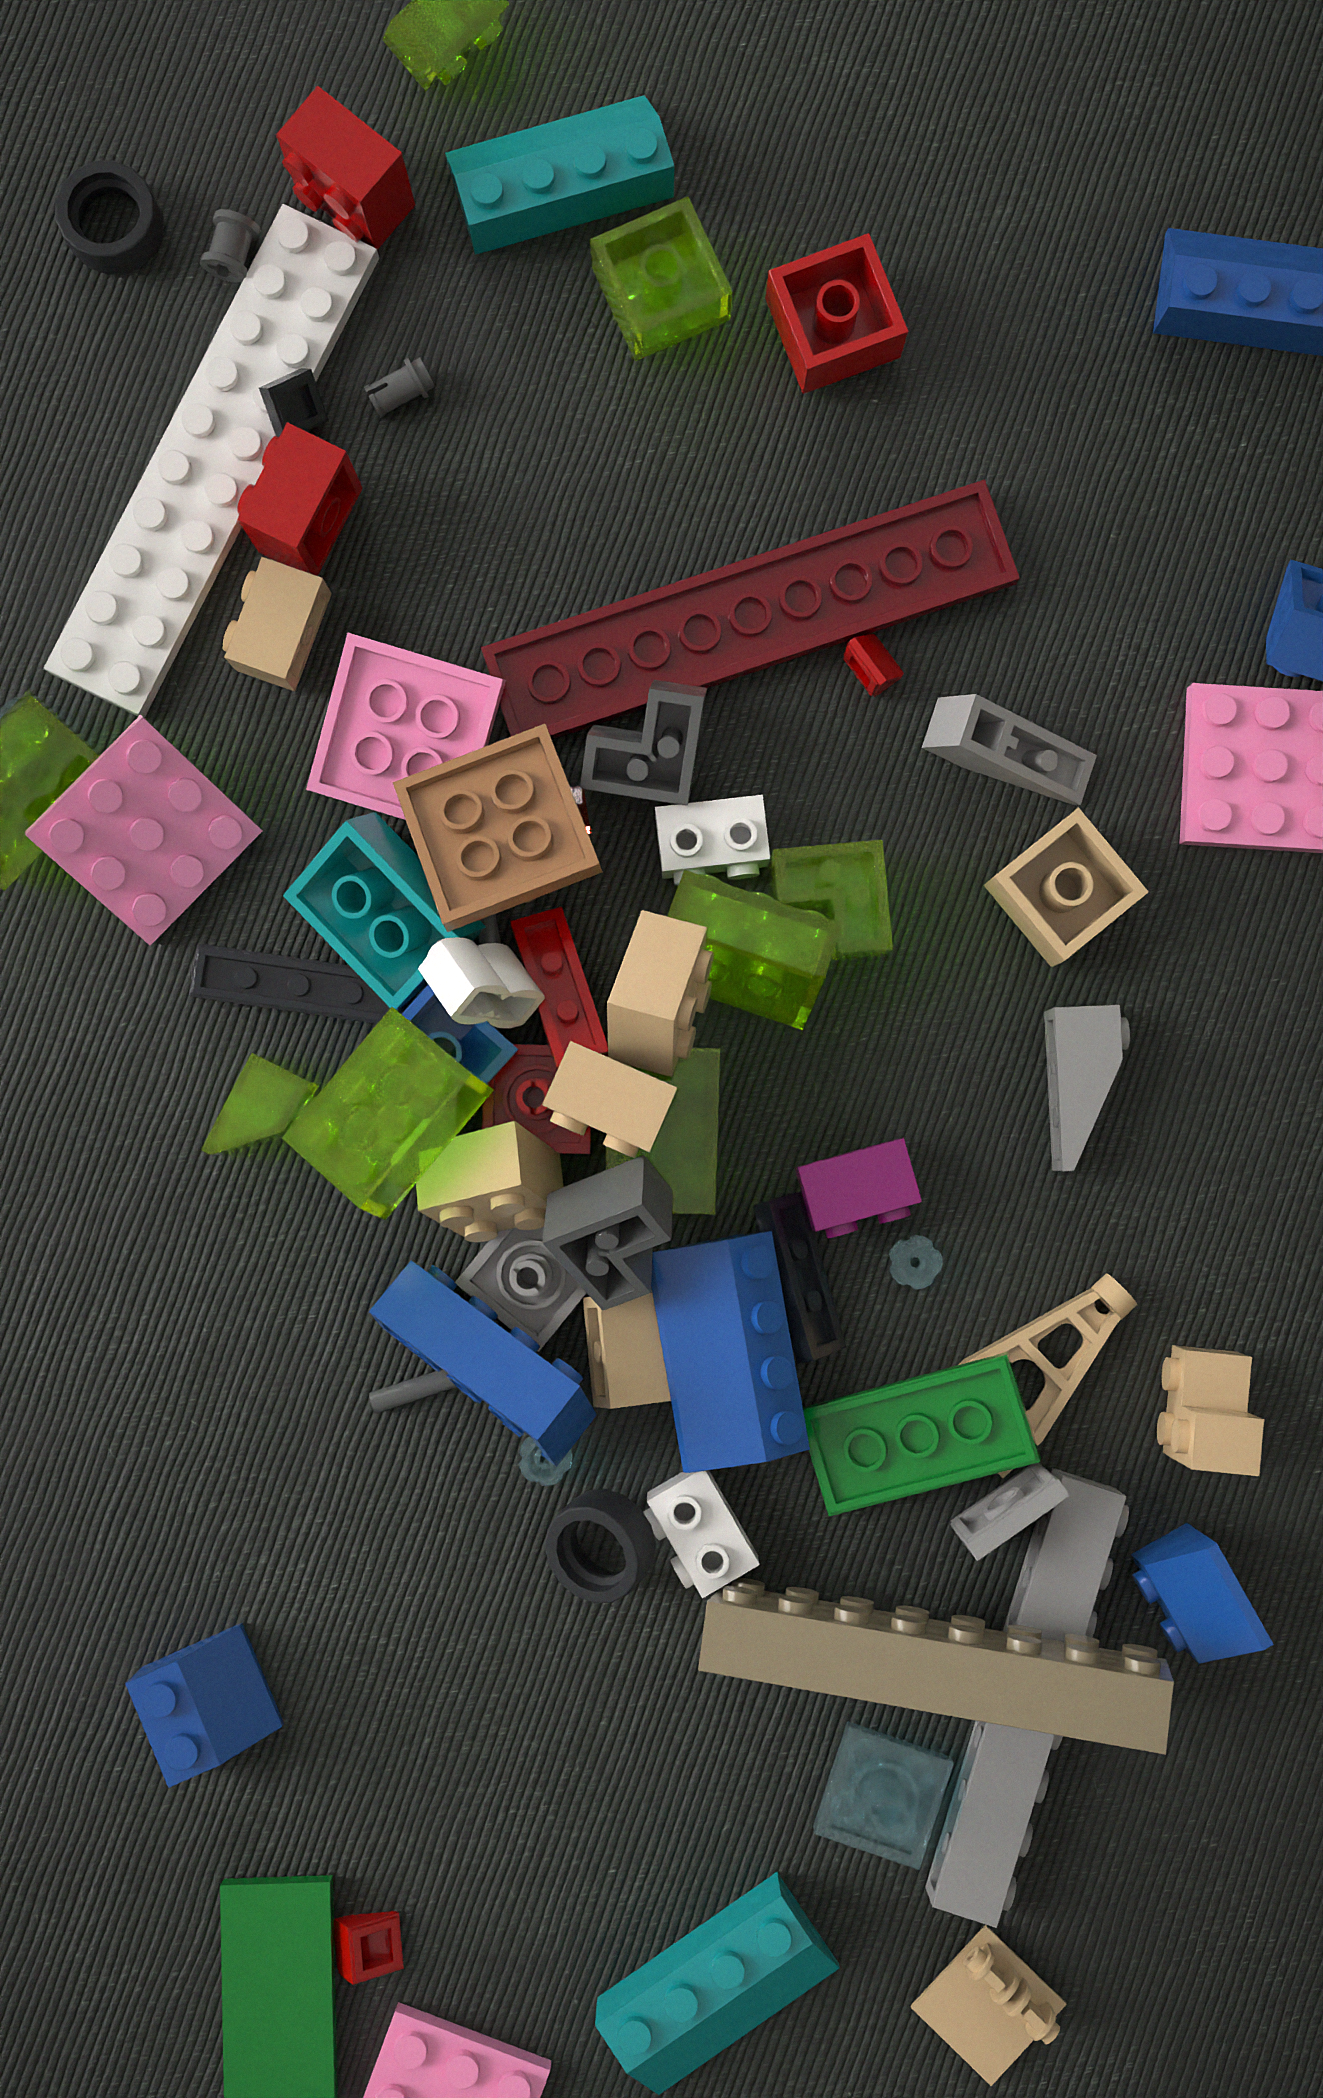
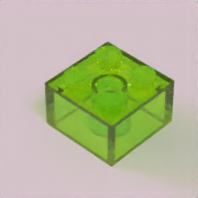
[590,197,733,361]

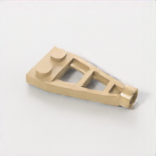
[959,1273,1137,1478]

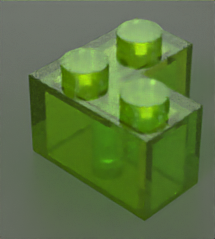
[770,840,893,960]

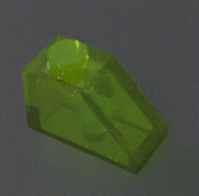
[201,1053,320,1155]

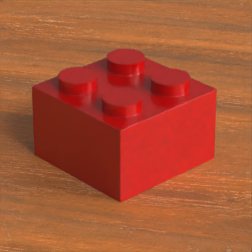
[276,86,415,250]
[765,233,908,394]
[237,422,363,576]

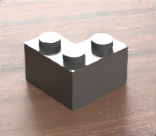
[580,680,707,805]
[543,1155,673,1311]

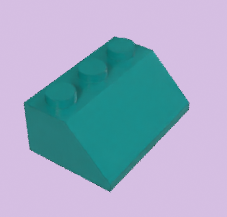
[283,812,486,1011]

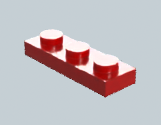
[510,907,608,1070]

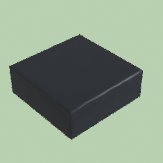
[259,368,329,437]

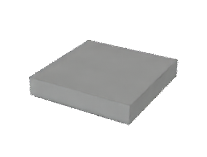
[950,1463,1070,1561]

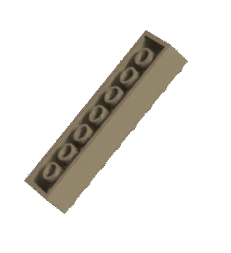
[698,1578,1174,1755]

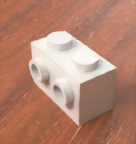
[655,795,770,885]
[643,1470,760,1598]

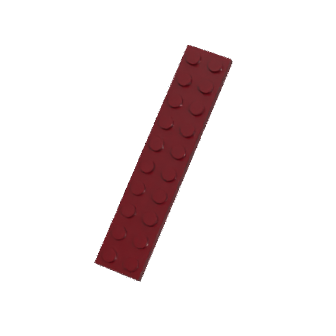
[481,479,1020,740]

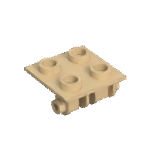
[911,1924,1067,2086]

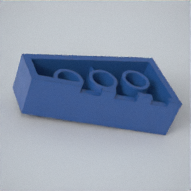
[369,1260,597,1467]

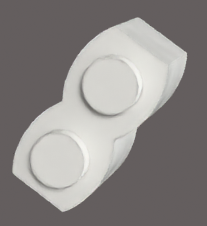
[418,937,545,1028]

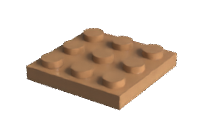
[392,724,603,932]

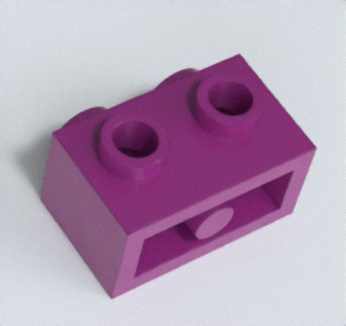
[794,1138,922,1238]

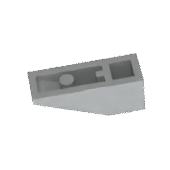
[922,694,1097,805]
[1044,1005,1130,1171]

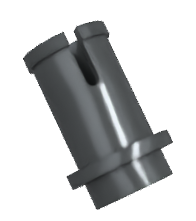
[364,357,435,418]

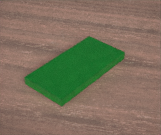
[803,1352,1041,1516]
[220,1875,338,2098]

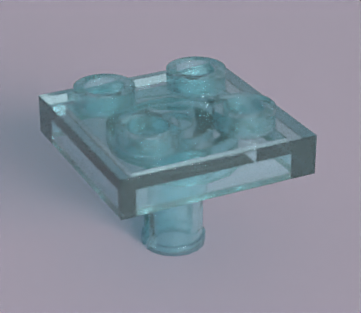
[813,1721,954,1870]

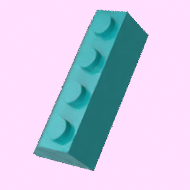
[445,95,675,255]
[595,1872,840,2095]

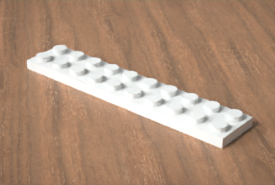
[44,204,379,718]

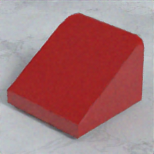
[843,634,904,698]
[334,1911,404,1985]

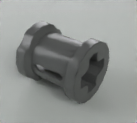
[200,209,261,283]

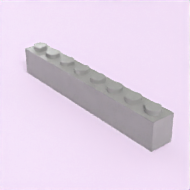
[925,1468,1129,1928]

